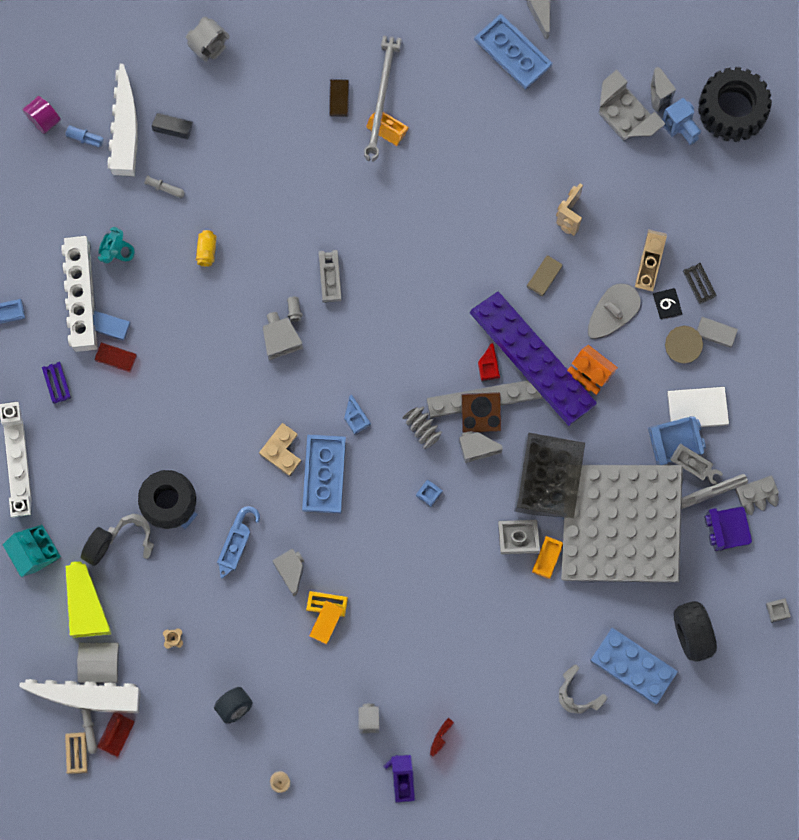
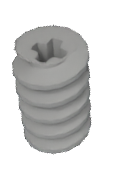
[402,406,442,449]

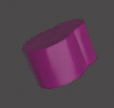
[22,96,61,134]

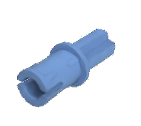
[66,125,103,147]

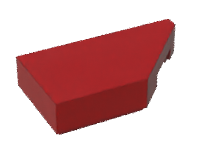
[478,343,500,382]

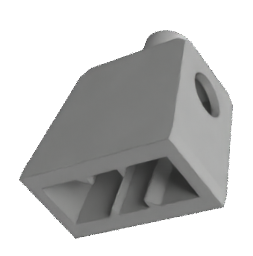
[263,312,303,360]

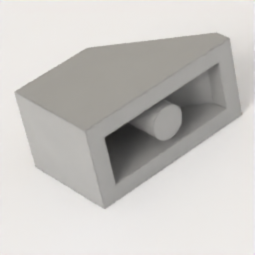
[459,431,503,463]
[273,548,304,597]
[359,703,379,733]

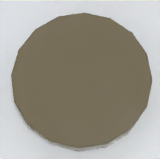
[665,325,703,364]

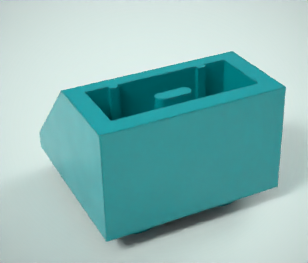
[2,524,61,577]

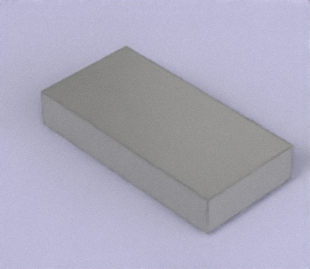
[697,317,738,348]

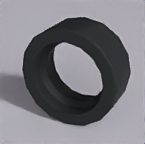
[80,527,113,566]

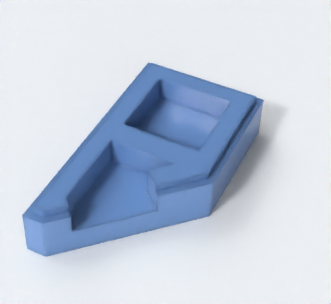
[344,395,371,435]

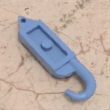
[217,506,260,579]

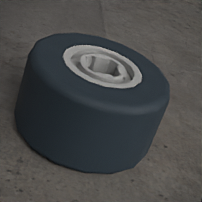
[214,687,253,724]

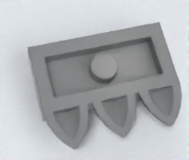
[735,475,779,515]

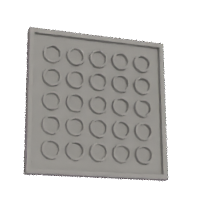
[562,465,683,583]

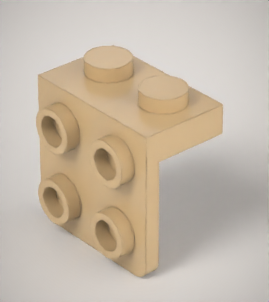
[556,183,583,236]

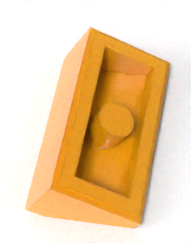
[366,112,409,146]

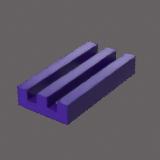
[42,362,71,404]

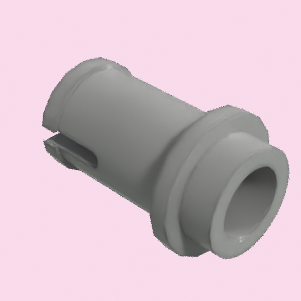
[287,297,303,322]

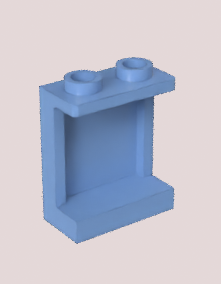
[647,416,706,465]

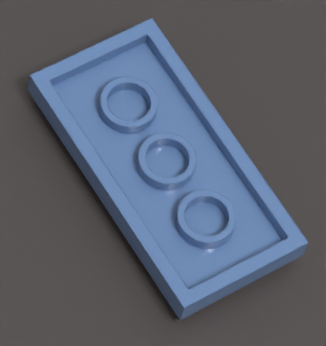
[474,14,552,90]
[302,435,346,514]
[590,628,678,705]

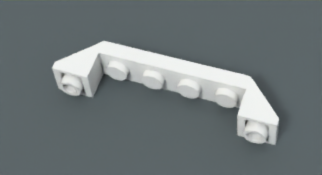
[0,402,32,518]

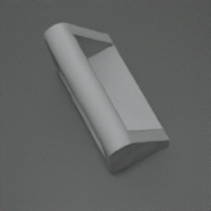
[650,67,676,113]

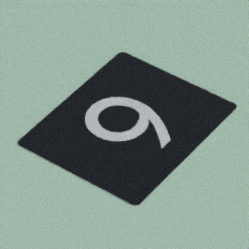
[653,288,683,319]

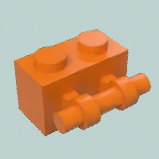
[567,345,618,395]

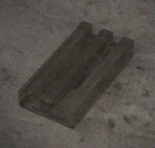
[683,262,717,304]

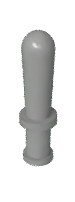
[144,175,185,198]
[81,709,97,754]

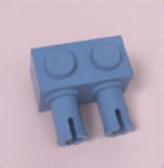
[662,97,701,145]

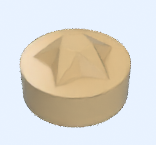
[270,771,290,793]

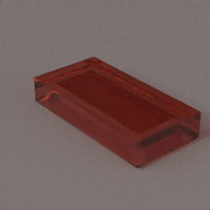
[94,342,137,373]

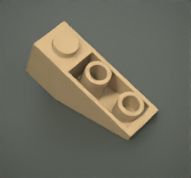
[635,229,667,291]

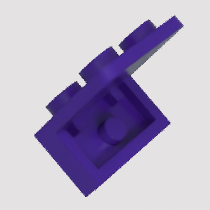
[705,507,752,551]

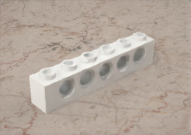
[62,236,98,352]

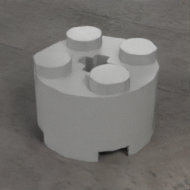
[186,17,230,62]

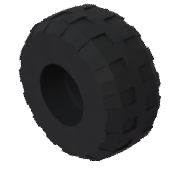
[138,470,196,529]
[673,601,717,662]

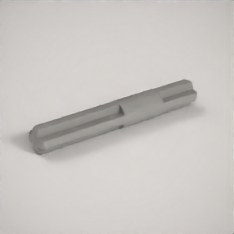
[682,474,748,509]

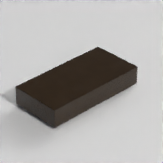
[329,79,349,117]

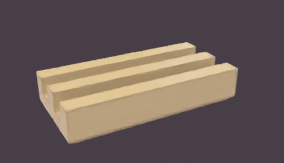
[65,732,88,774]

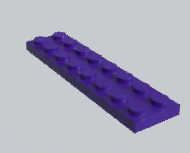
[469,291,597,426]

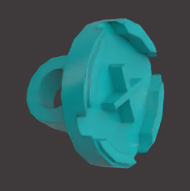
[98,227,135,264]

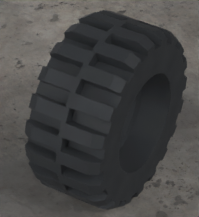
[698,67,772,142]

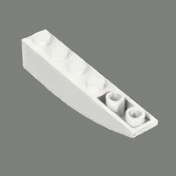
[108,64,138,176]
[19,679,141,713]

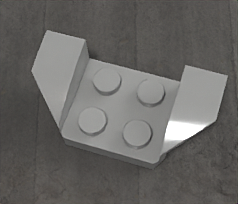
[599,70,666,140]

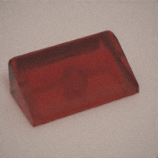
[97,712,135,758]

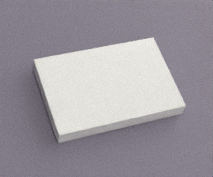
[667,387,729,427]

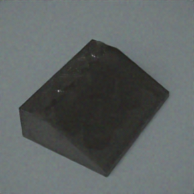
[514,432,585,518]

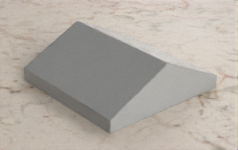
[498,520,540,555]
[77,643,119,683]

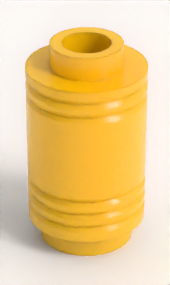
[196,230,217,267]

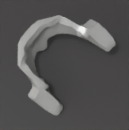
[108,514,154,559]
[559,664,607,714]

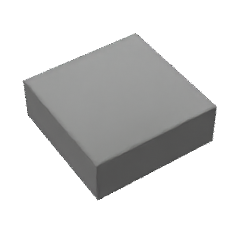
[766,598,791,623]

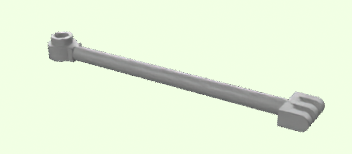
[364,36,401,162]

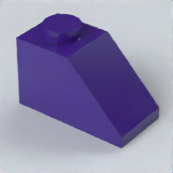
[391,755,415,803]

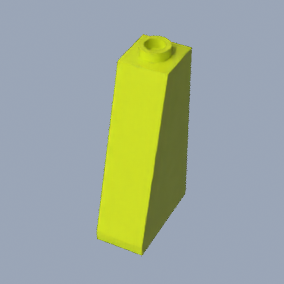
[66,561,112,638]

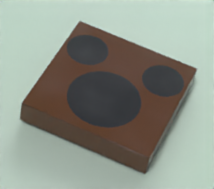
[461,392,501,433]

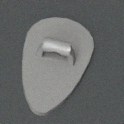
[588,283,641,339]

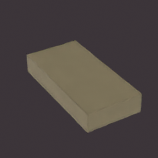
[527,255,563,297]

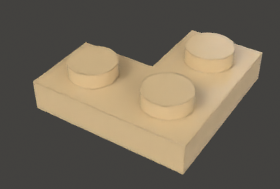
[259,423,301,476]

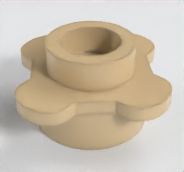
[163,628,183,649]

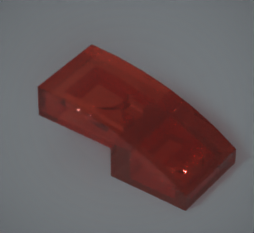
[429,717,454,758]

